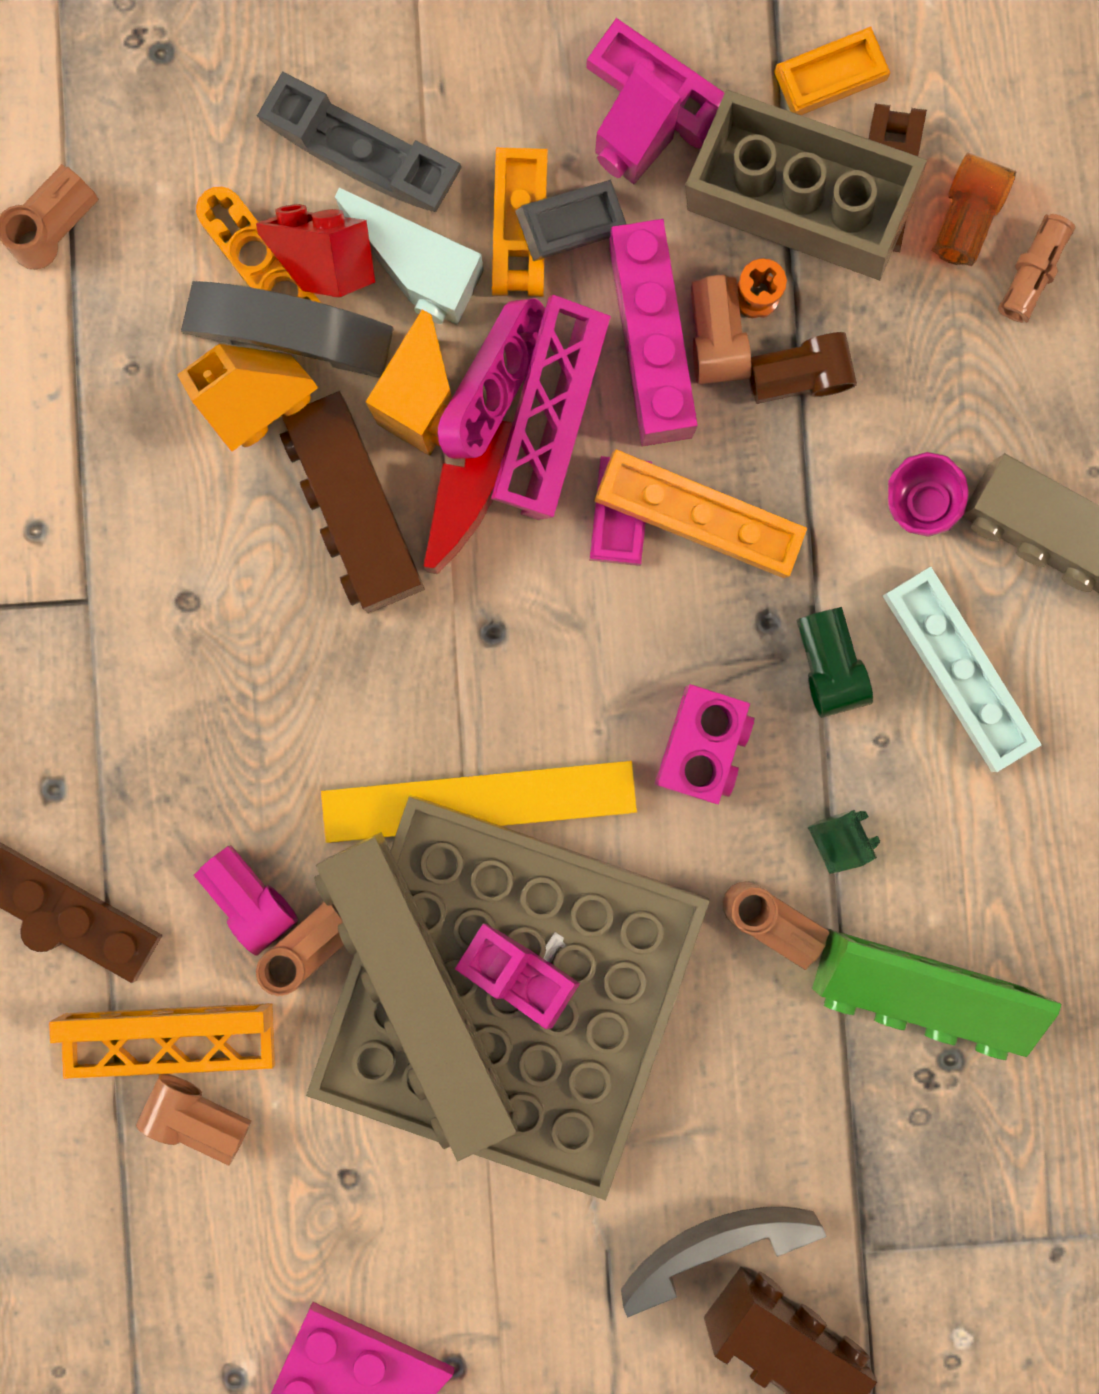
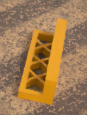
[49,1003,275,1079]

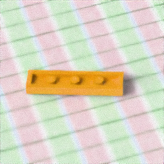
[594,449,807,578]

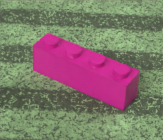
[609,219,698,447]

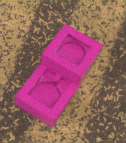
[455,924,580,1030]

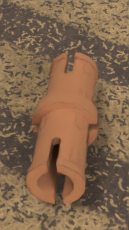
[998,214,1076,323]

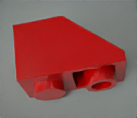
[256,204,376,298]

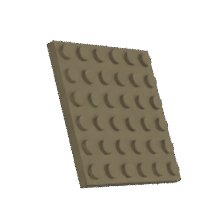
[306,795,710,1201]

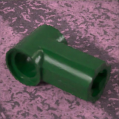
[796,607,873,718]

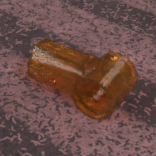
[931,152,1016,266]

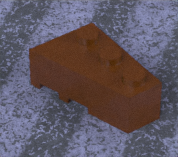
[704,1267,877,1394]

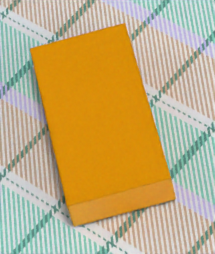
[774,26,891,115]

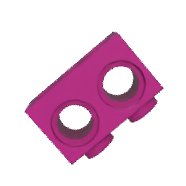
[654,684,755,805]

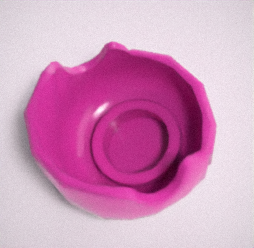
[888,452,968,537]

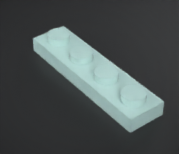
[883,567,1042,772]

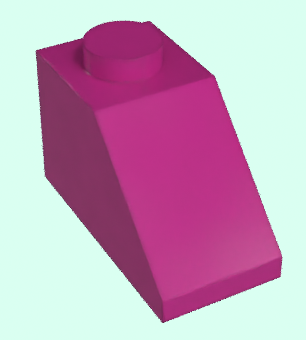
[595,62,682,185]

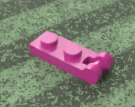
[586,18,725,149]

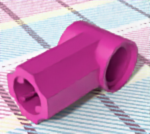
[193,845,298,955]

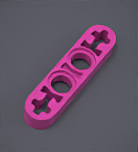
[438,298,545,459]

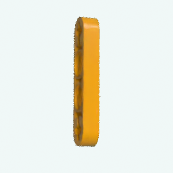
[196,186,321,360]

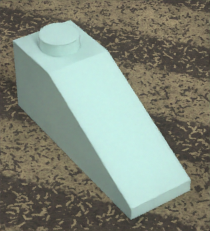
[335,188,484,325]

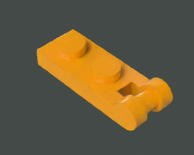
[492,147,548,297]

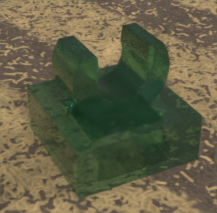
[808,810,880,874]

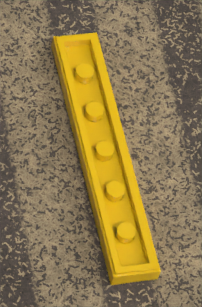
[321,761,637,843]

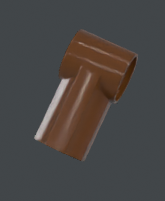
[749,332,857,404]

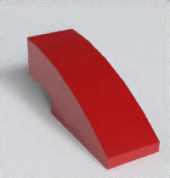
[424,421,513,574]

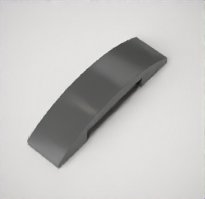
[257,71,462,212]
[181,281,394,378]
[621,1207,827,1318]

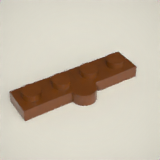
[0,842,163,983]

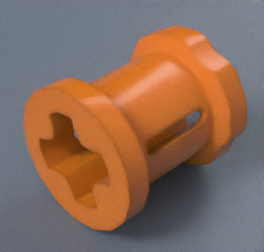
[737,258,787,319]

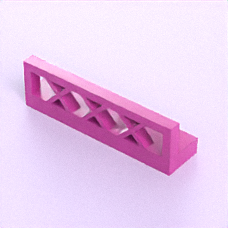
[491,294,611,520]

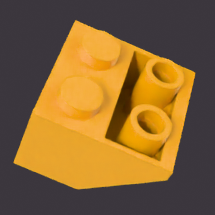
[177,344,318,452]

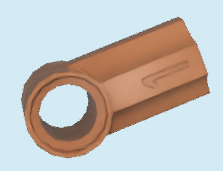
[0,164,99,270]
[691,275,751,384]
[723,881,830,970]
[256,902,344,996]
[136,1074,252,1166]

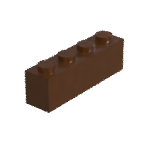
[279,391,425,614]

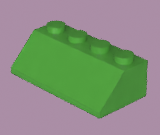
[812,929,1061,1061]

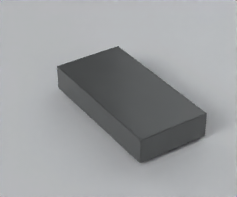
[515,180,626,262]

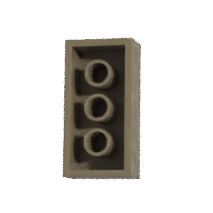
[685,89,927,281]

